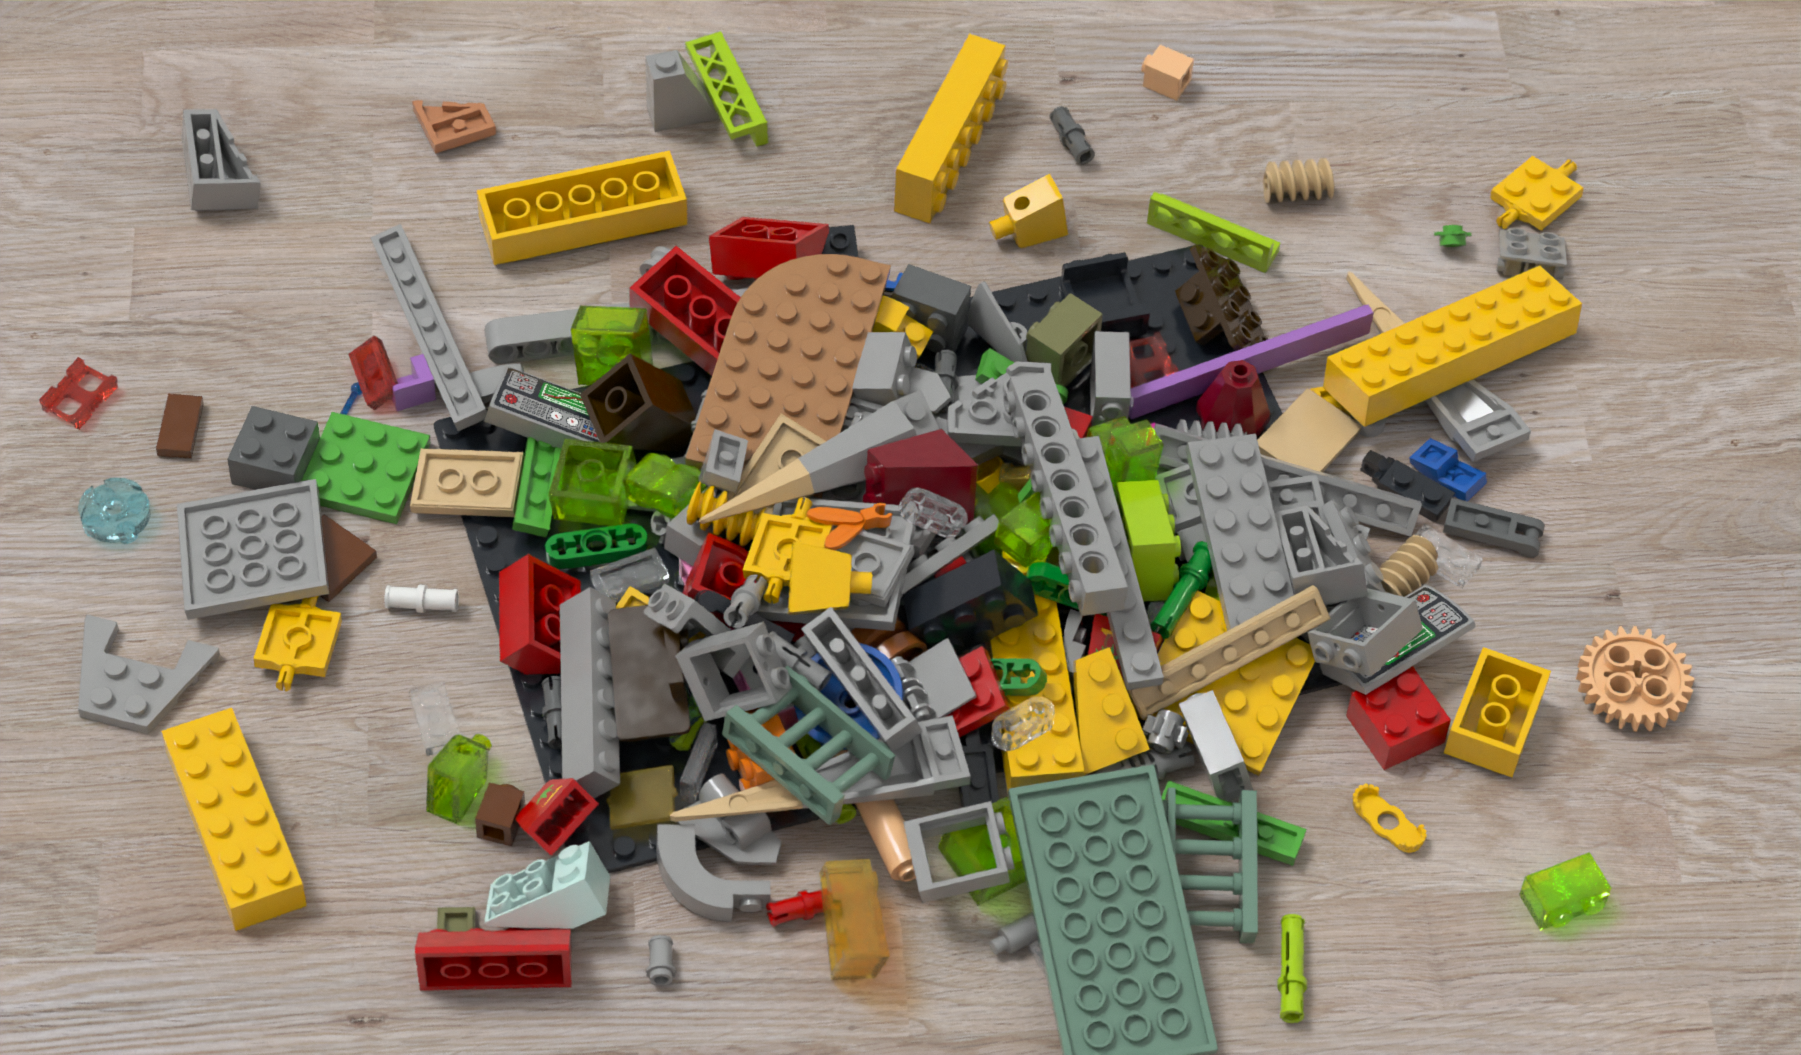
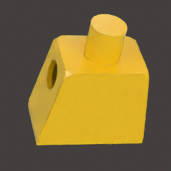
[989,174,1068,248]
[788,542,872,615]

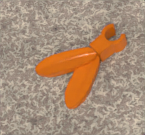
[807,503,892,550]

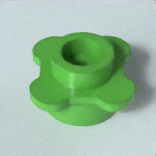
[1434,225,1472,247]

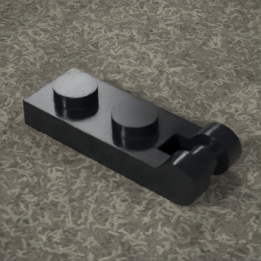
[694,590,795,643]

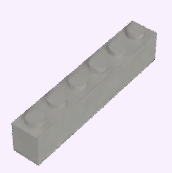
[560,587,620,798]

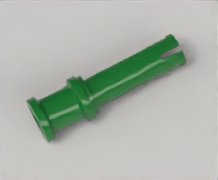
[1150,541,1213,639]

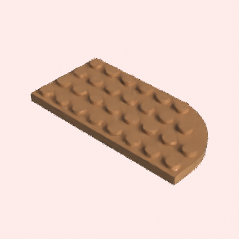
[685,254,891,499]

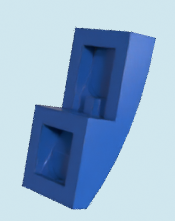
[1409,438,1487,501]

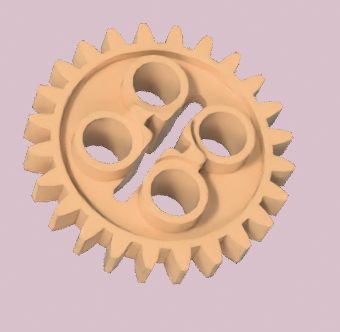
[1576,626,1694,732]

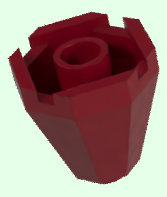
[1196,360,1271,437]

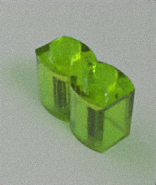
[622,453,706,519]

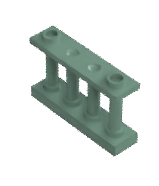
[722,665,895,826]
[1162,788,1258,944]

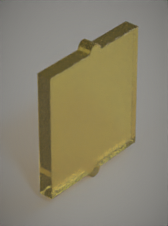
[607,765,678,830]

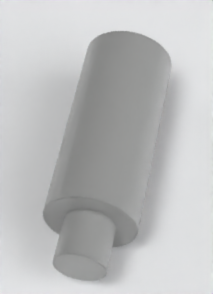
[989,912,1038,955]

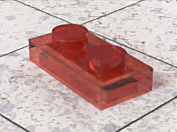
[348,335,398,410]

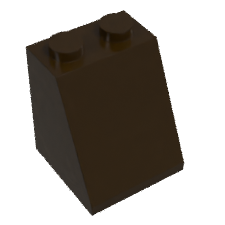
[580,353,696,451]

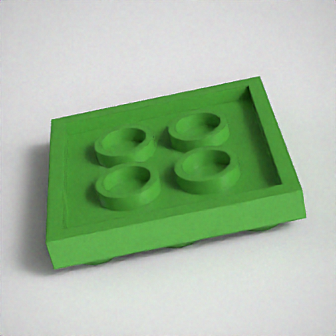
[302,412,431,524]

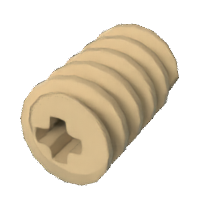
[1263,158,1334,203]
[1379,535,1438,597]

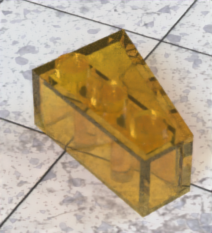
[819,859,890,981]

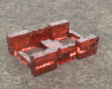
[1129,332,1178,388]
[39,357,118,430]

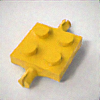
[1490,156,1584,231]
[743,497,833,604]
[253,596,342,691]

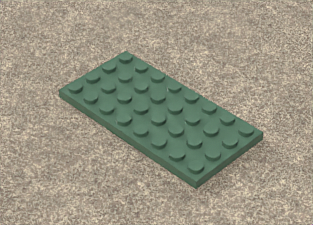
[1008,765,1218,1055]

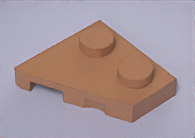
[412,100,496,154]

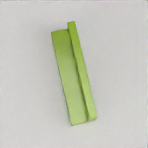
[685,31,768,147]
[1147,192,1281,273]

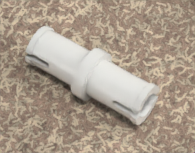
[384,584,459,613]

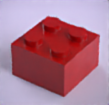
[1346,666,1451,770]

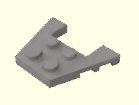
[78,615,220,734]

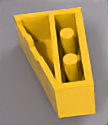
[1073,647,1150,775]

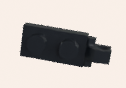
[1360,450,1455,522]
[959,728,1001,813]

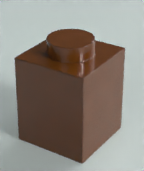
[475,782,526,847]

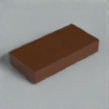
[156,394,204,458]

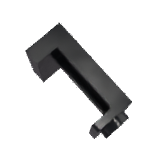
[1060,252,1150,337]

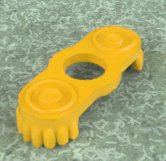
[1352,783,1427,853]

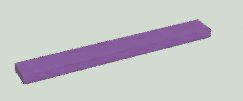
[1128,305,1374,419]

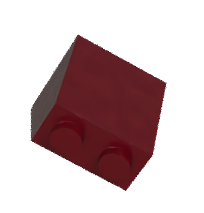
[863,429,978,526]

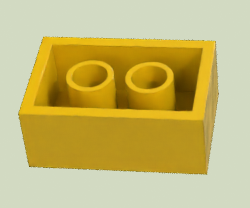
[1444,647,1551,778]

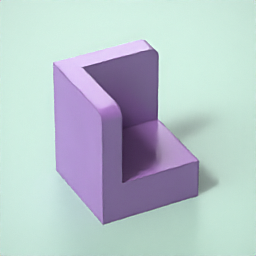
[387,354,436,411]

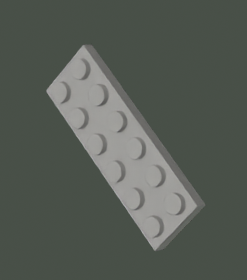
[1185,434,1294,631]

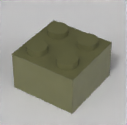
[1025,293,1103,387]

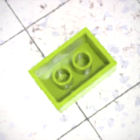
[1116,480,1181,602]

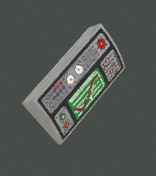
[484,365,622,470]
[1320,584,1476,695]

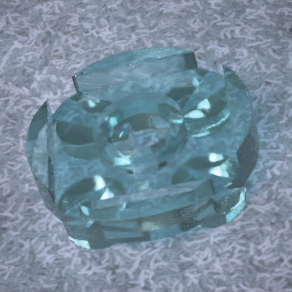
[78,478,151,544]

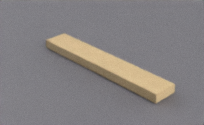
[1125,585,1331,720]

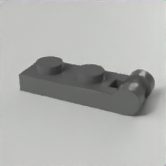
[1443,497,1545,558]

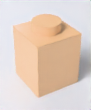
[1141,45,1194,101]

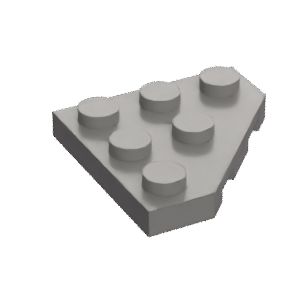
[947,361,1051,447]

